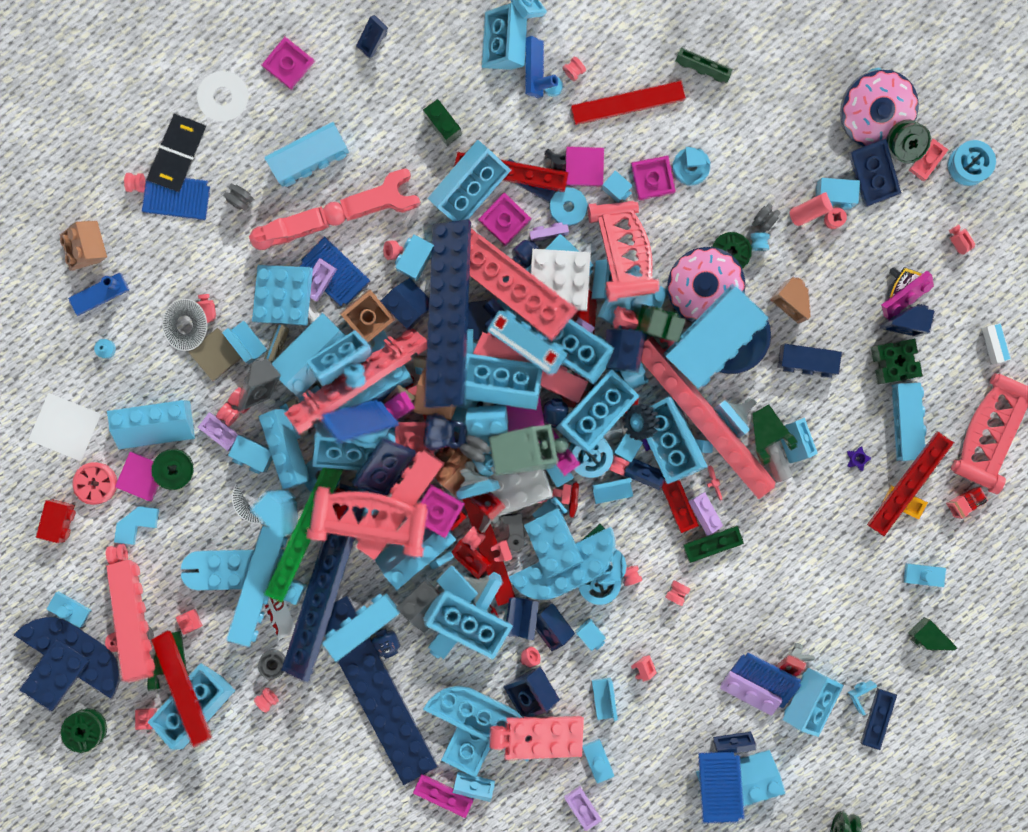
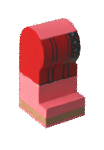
[946,487,988,519]

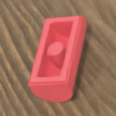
[790,192,833,226]

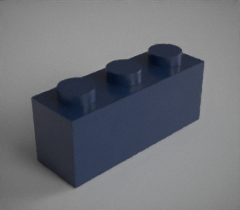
[777,344,842,378]

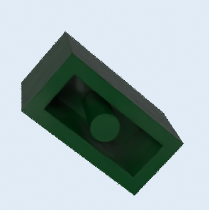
[423,99,462,146]

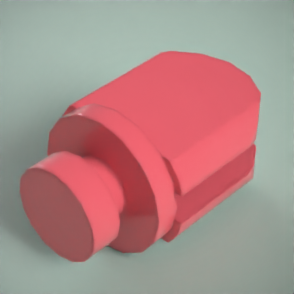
[949,224,975,254]
[196,294,216,323]

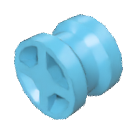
[750,233,770,251]
[344,364,366,388]

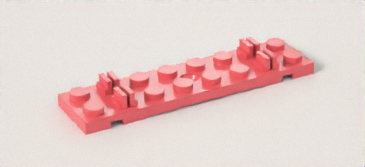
[469,228,577,340]
[284,328,428,434]

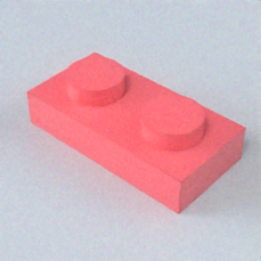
[909,138,948,181]

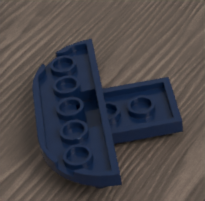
[14,617,120,712]

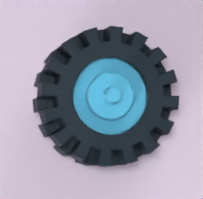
[622,403,659,440]

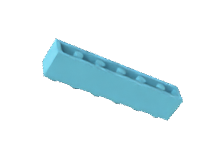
[226,525,288,647]

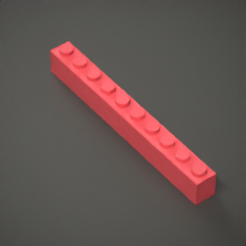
[641,336,776,499]

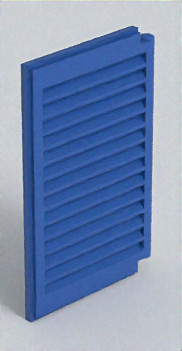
[142,178,210,220]
[299,236,371,307]
[322,399,399,443]
[726,652,801,708]
[698,752,744,823]

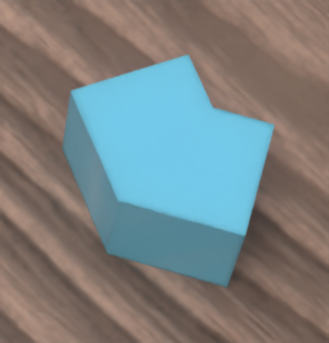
[695,439,713,453]

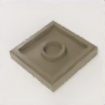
[189,328,242,382]

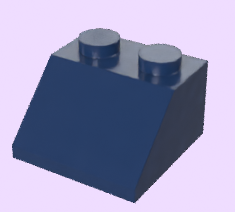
[380,278,430,330]
[879,304,935,337]
[605,329,645,374]
[503,666,560,717]

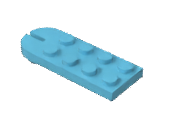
[181,549,284,590]

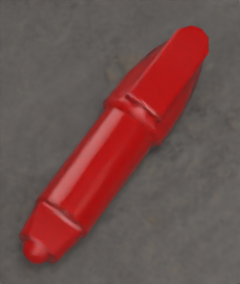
[569,481,579,518]

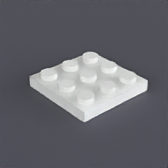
[531,249,591,311]
[490,466,553,516]

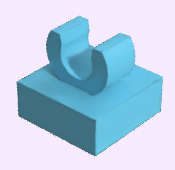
[472,454,494,477]

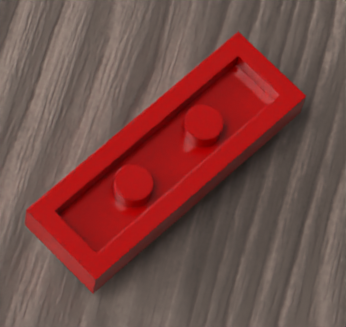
[661,480,699,533]

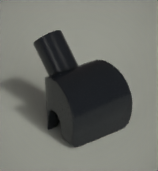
[544,148,566,172]

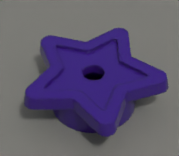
[847,446,871,471]

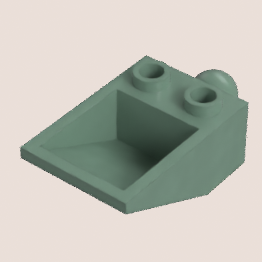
[489,425,568,476]

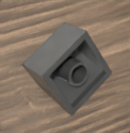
[237,358,281,412]
[396,579,440,633]

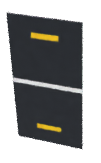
[146,113,207,192]

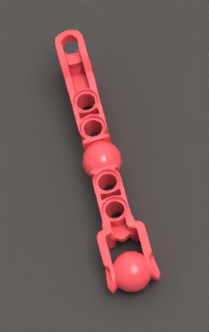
[249,169,421,250]

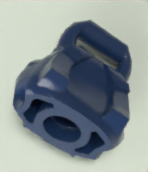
[423,413,467,450]

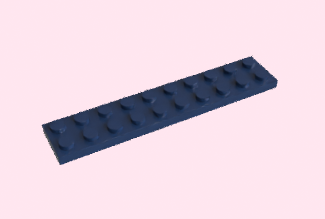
[425,219,471,408]
[281,484,369,682]
[324,595,438,786]

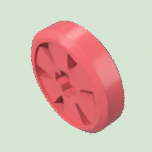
[72,462,117,505]

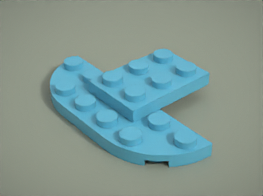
[509,508,615,600]
[423,686,531,778]

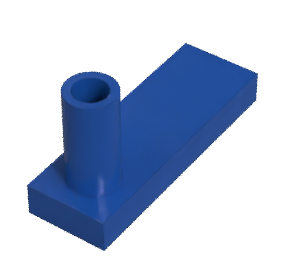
[525,36,558,98]
[68,273,130,316]

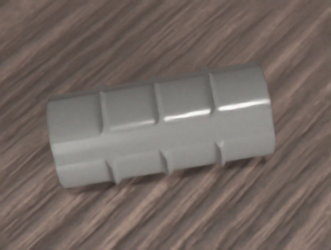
[765,441,793,483]

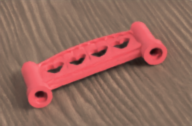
[587,201,659,302]
[951,373,1028,495]
[306,487,428,557]

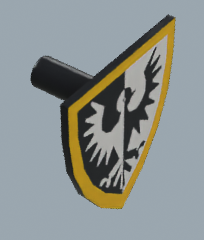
[888,267,923,299]

